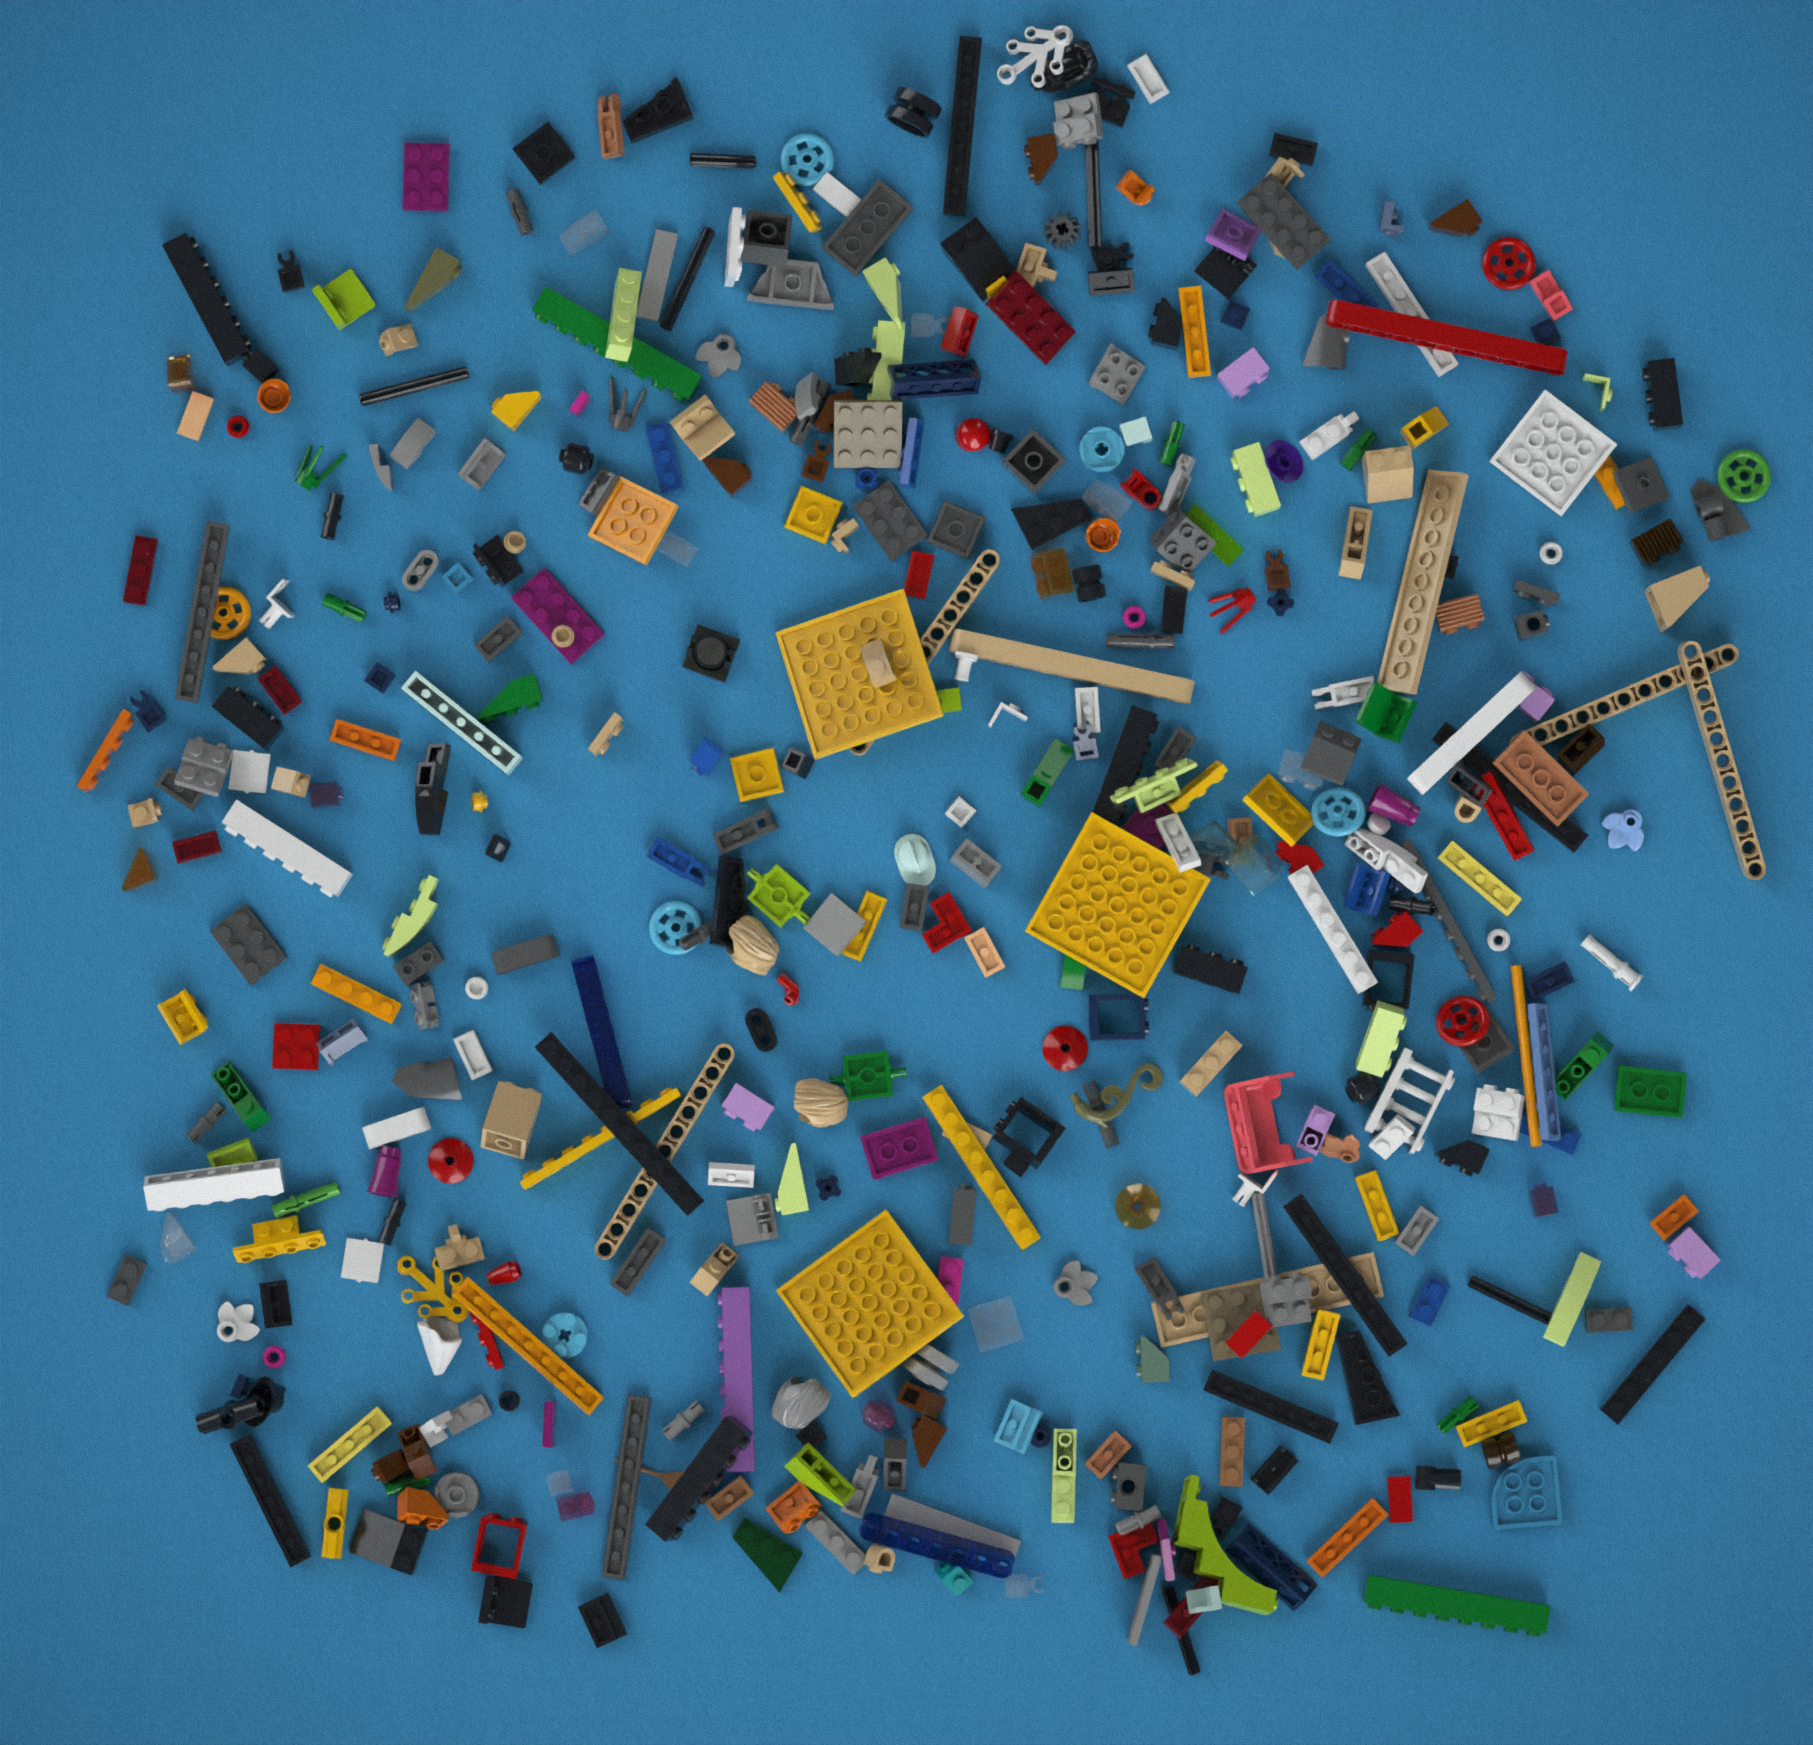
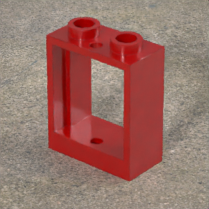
[471,1512,528,1579]

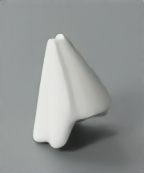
[417,1317,462,1376]

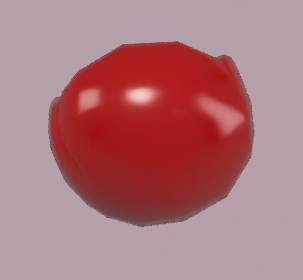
[954,418,991,452]

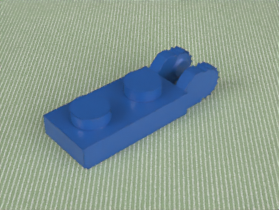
[646,837,712,887]

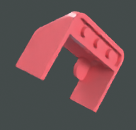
[1224,1071,1312,1174]

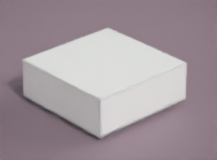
[945,796,976,828]

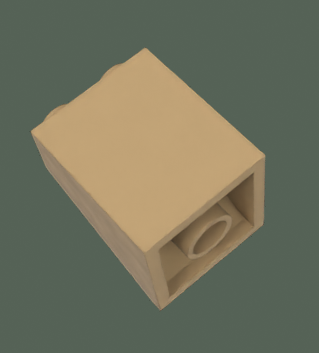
[1361,445,1414,504]
[1644,565,1710,633]
[481,1081,542,1160]

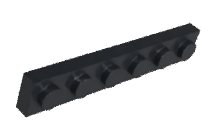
[1599,1304,1706,1424]
[1203,1369,1339,1444]
[229,1434,312,1568]

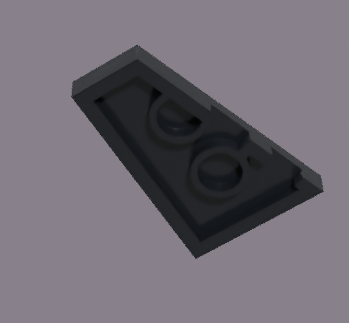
[622,77,694,144]
[1011,498,1092,550]

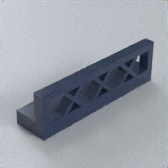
[887,359,981,400]
[1226,1524,1317,1611]

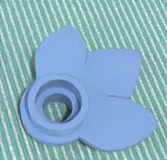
[1602,809,1644,851]

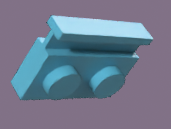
[993,1399,1043,1455]

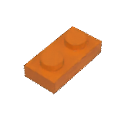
[1649,1194,1699,1241]

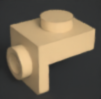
[1265,157,1305,188]
[379,324,418,356]
[831,518,859,555]

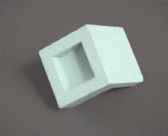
[1119,416,1152,446]
[1186,1586,1222,1614]

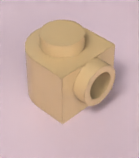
[1455,793,1482,823]
[864,1543,895,1574]

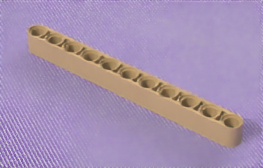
[849,549,1000,756]
[949,629,1195,704]
[1677,641,1766,880]
[1508,644,1739,747]
[595,1043,735,1259]

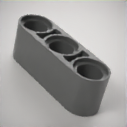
[490,934,560,975]

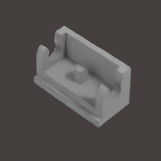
[458,438,506,492]
[950,838,1002,889]

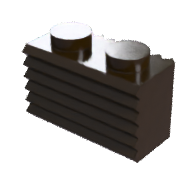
[1629,518,1684,567]
[1558,724,1605,776]

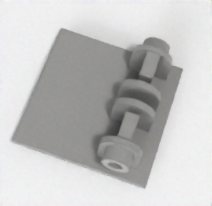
[1088,343,1146,405]
[726,1193,779,1246]

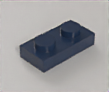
[1523,962,1575,1001]

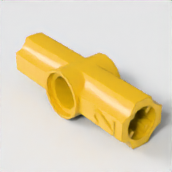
[321,1488,349,1559]

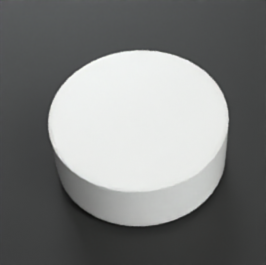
[1367,813,1391,835]
[465,977,489,1000]

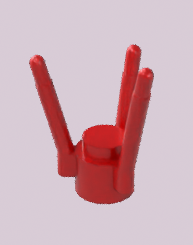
[1208,587,1256,634]

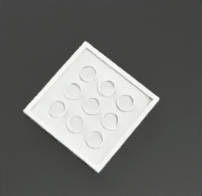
[1489,390,1617,517]

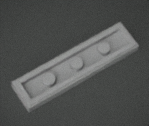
[636,229,678,322]

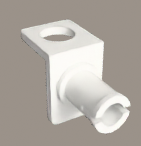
[259,578,295,629]
[954,651,978,682]
[1232,1169,1279,1207]

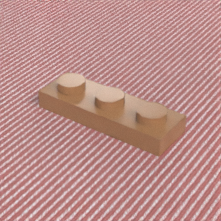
[1219,1417,1245,1487]

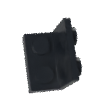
[472,535,524,588]
[478,1575,533,1628]

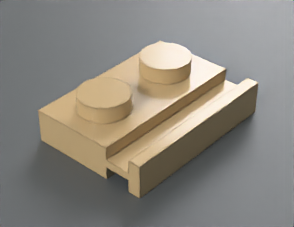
[588,712,624,757]

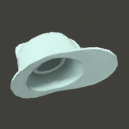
[894,834,936,886]

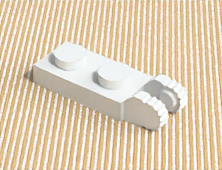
[1311,676,1375,710]

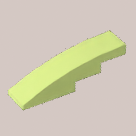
[1543,1252,1602,1347]

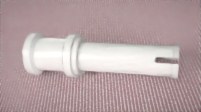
[1581,934,1644,991]

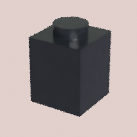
[242,348,280,383]

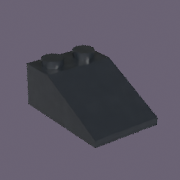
[940,217,1016,302]
[349,1508,429,1576]

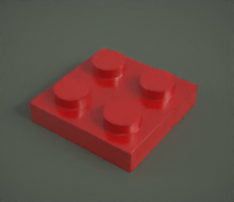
[272,1023,321,1070]

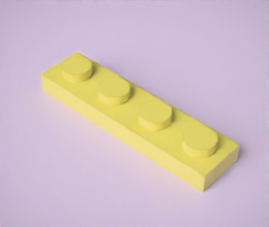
[1437,841,1522,917]
[308,1406,393,1483]

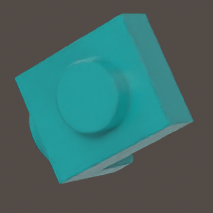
[934,1556,974,1597]

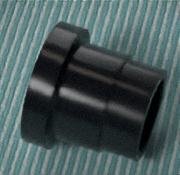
[989,428,1014,454]

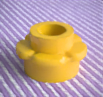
[471,790,487,813]

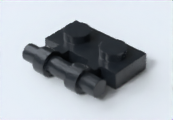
[1087,76,1136,128]

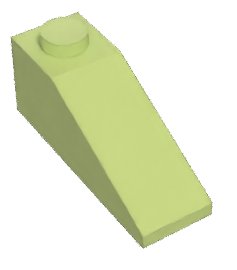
[862,257,903,330]
[774,1143,809,1216]

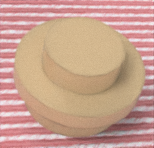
[503,531,526,553]
[552,625,575,648]

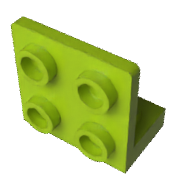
[311,269,376,331]

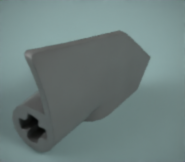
[1302,313,1350,370]
[1690,480,1751,542]
[392,1057,462,1100]

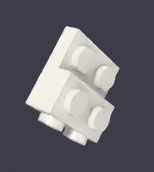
[1472,1084,1525,1141]

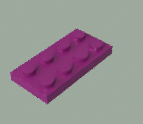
[511,568,605,665]

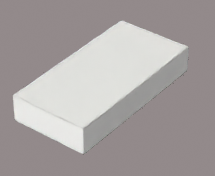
[1127,54,1170,104]
[813,172,861,218]
[453,1029,493,1081]

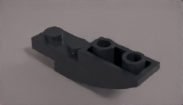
[415,743,451,835]

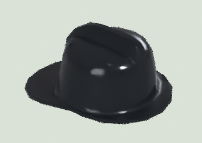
[245,1376,286,1427]

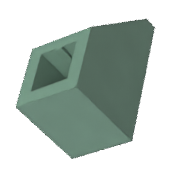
[1135,1336,1170,1383]

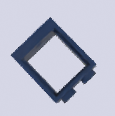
[1088,994,1149,1041]

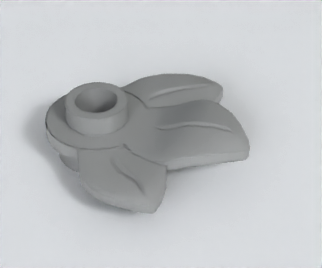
[696,334,741,378]
[1053,1260,1098,1305]

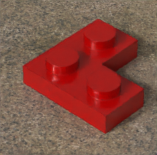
[921,892,972,954]
[1108,1522,1159,1579]

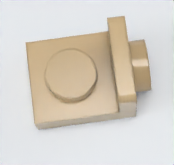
[127,798,162,828]

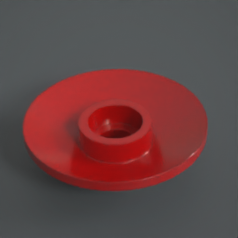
[1042,1026,1088,1071]
[428,1138,474,1184]

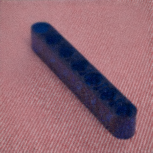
[571,955,633,1109]
[859,1512,1015,1578]

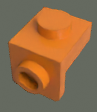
[1115,170,1155,206]

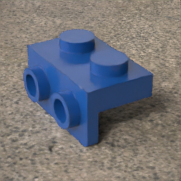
[1343,863,1391,917]

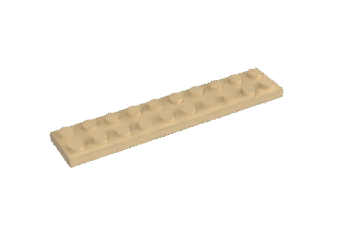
[1377,470,1469,695]
[1151,1252,1384,1348]

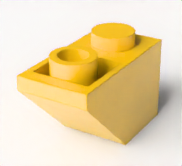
[1400,406,1450,450]

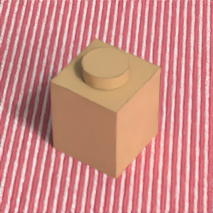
[271,767,311,798]

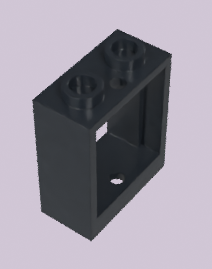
[1362,950,1415,1011]
[992,1097,1066,1170]

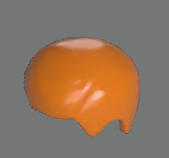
[257,378,291,413]
[1085,518,1121,552]

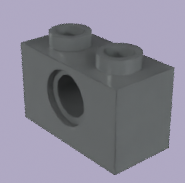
[393,941,445,987]
[1110,1462,1147,1511]

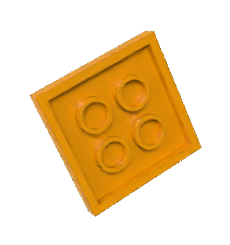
[588,476,679,566]

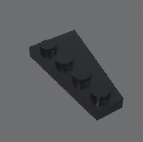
[709,855,748,950]
[1335,1330,1400,1425]

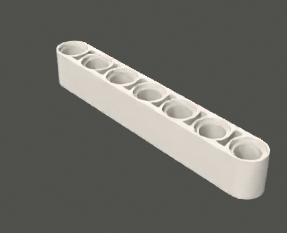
[1407,671,1537,795]

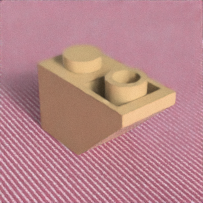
[690,1242,740,1296]

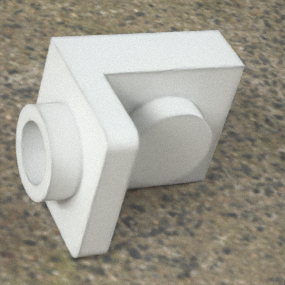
[419,1410,453,1447]

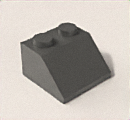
[1300,721,1362,786]

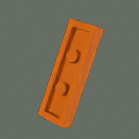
[330,719,402,762]

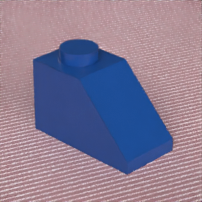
[690,737,725,776]

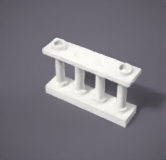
[1363,1048,1455,1154]

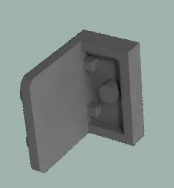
[1149,507,1216,574]

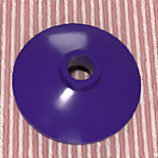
[1264,440,1304,483]

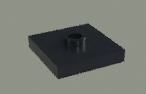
[512,122,576,185]

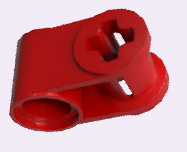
[1119,468,1161,511]

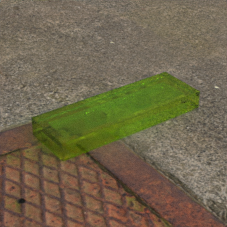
[1186,504,1244,567]

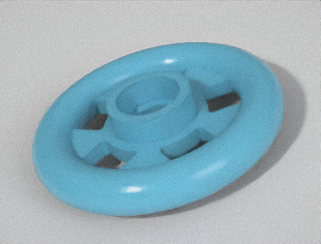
[780,133,834,186]
[1311,788,1366,837]
[649,901,703,955]

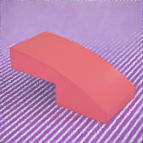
[1529,270,1573,321]

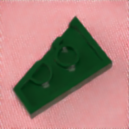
[732,1517,803,1593]

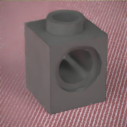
[1513,610,1550,641]

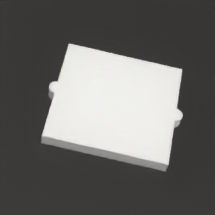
[228,750,271,794]
[341,1238,384,1283]

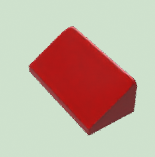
[941,307,979,358]

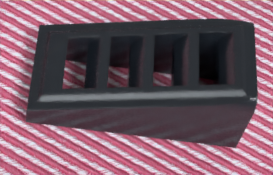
[1446,760,1493,808]

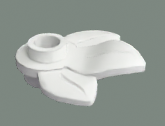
[217,1301,260,1342]

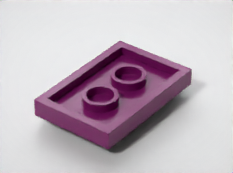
[403,143,450,212]
[860,1117,938,1180]

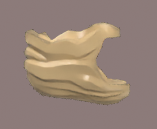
[727,915,779,975]
[793,1078,848,1128]

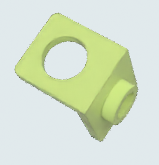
[1582,374,1613,411]

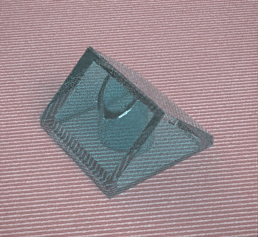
[1225,832,1285,896]

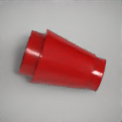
[486,1260,522,1286]

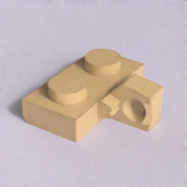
[1016,243,1057,288]
[434,1224,485,1271]

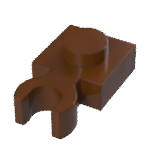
[801,440,831,483]
[1264,550,1291,591]

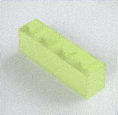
[605,268,642,362]
[867,320,905,400]

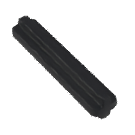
[690,153,756,169]

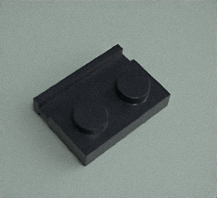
[578,1592,627,1648]

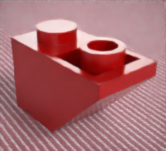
[1275,841,1325,875]
[1370,911,1424,948]

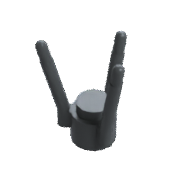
[609,377,647,431]

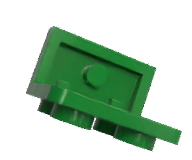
[1356,682,1417,744]

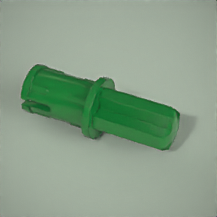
[1159,421,1185,466]
[1339,429,1377,471]
[322,593,367,623]
[1437,1396,1479,1434]
[384,1475,431,1497]

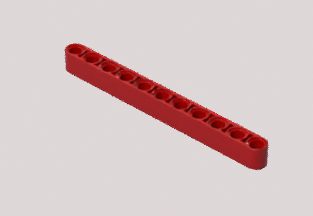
[1325,300,1568,375]

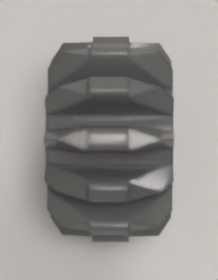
[1043,211,1081,250]

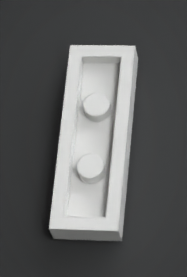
[1155,813,1201,872]

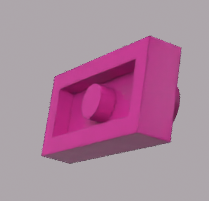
[938,1257,964,1305]

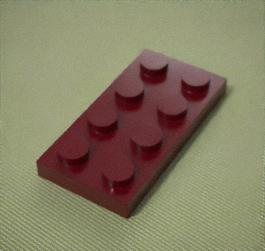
[985,271,1076,365]

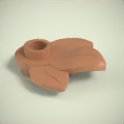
[1319,1133,1360,1163]

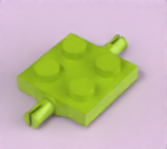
[747,864,811,928]

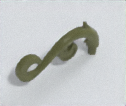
[1069,1063,1163,1128]

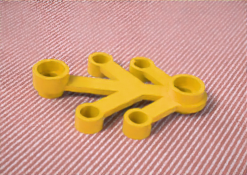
[397,1256,468,1323]

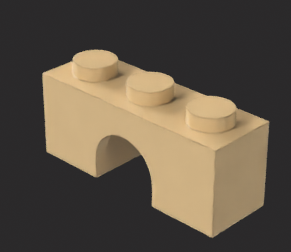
[1179,1030,1243,1097]

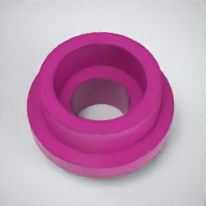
[1123,606,1146,629]
[263,1346,286,1368]

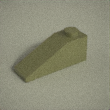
[404,247,463,313]

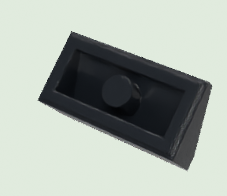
[1160,586,1187,634]

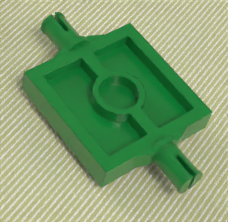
[829,1051,907,1102]

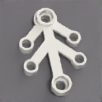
[997,25,1073,88]

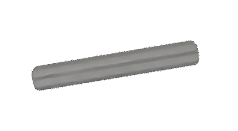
[1252,1192,1277,1282]

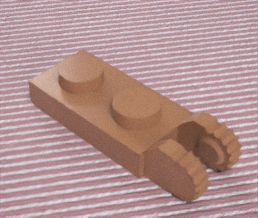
[598,93,625,159]

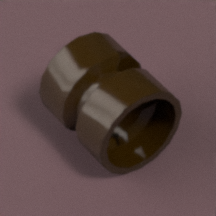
[1481,1433,1520,1470]

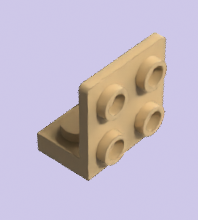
[670,395,735,461]

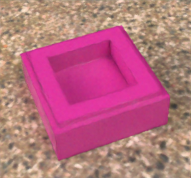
[569,391,590,417]

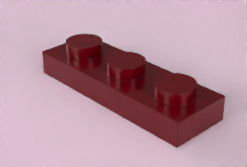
[123,535,159,606]
[1162,1576,1218,1638]

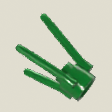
[294,445,347,491]

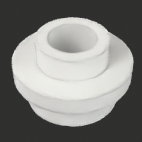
[1539,542,1562,565]
[1487,929,1510,952]

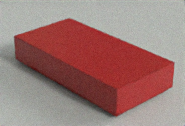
[904,550,935,600]
[1225,1309,1273,1358]
[1387,1476,1413,1523]

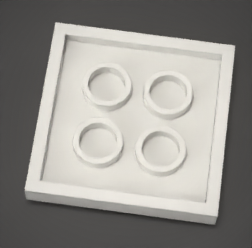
[724,207,746,287]

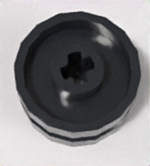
[885,87,942,138]

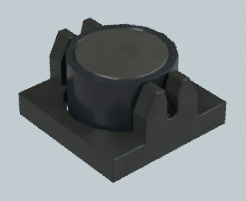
[682,625,740,683]

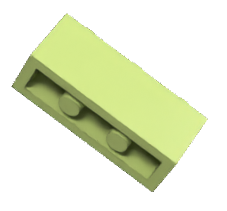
[1230,442,1281,517]
[1356,1000,1407,1077]

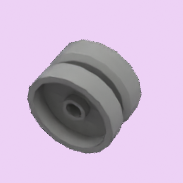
[901,1344,959,1391]

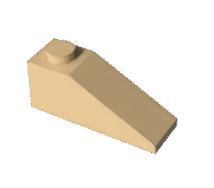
[1338,506,1373,580]

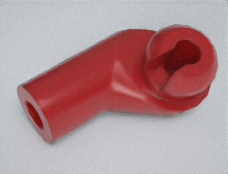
[776,972,799,1006]

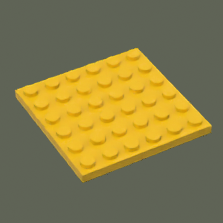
[775,589,944,760]
[1025,812,1211,998]
[776,1210,964,1398]

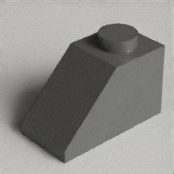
[883,1438,907,1490]

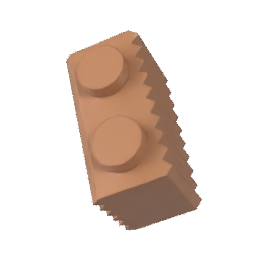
[749,381,797,433]
[1435,593,1485,635]

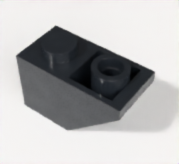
[1148,297,1183,351]
[834,348,882,387]
[1435,1140,1490,1177]

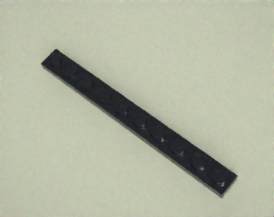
[535,1032,704,1216]

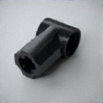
[1415,1466,1461,1490]

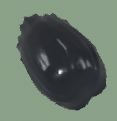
[1030,40,1098,94]

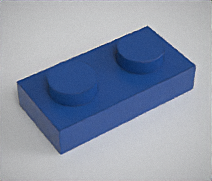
[1409,1275,1450,1327]

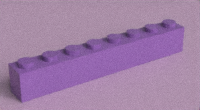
[718,1287,755,1472]

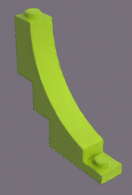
[1172,1474,1278,1615]

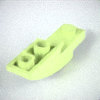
[382,875,439,957]
[1051,1429,1077,1523]

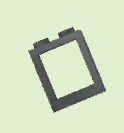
[949,1184,977,1246]

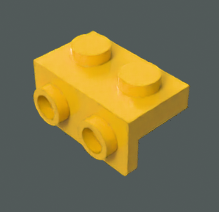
[157,989,208,1045]

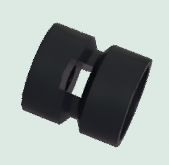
[1072,565,1107,603]

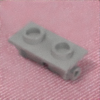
[410,982,440,1030]

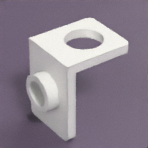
[988,702,1028,728]

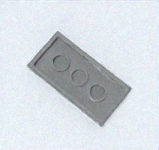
[1127,1553,1162,1646]

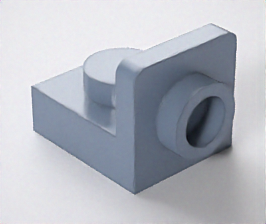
[1379,201,1404,237]

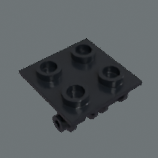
[1194,246,1257,300]

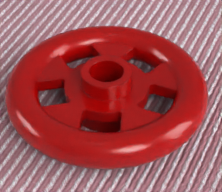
[1482,237,1536,290]
[1436,996,1490,1047]

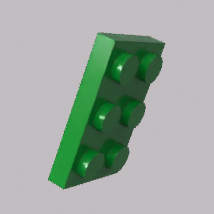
[1613,1065,1687,1118]

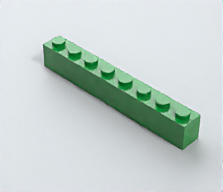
[532,286,703,402]
[1363,1574,1551,1637]

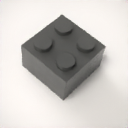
[741,210,793,267]
[1001,429,1066,496]

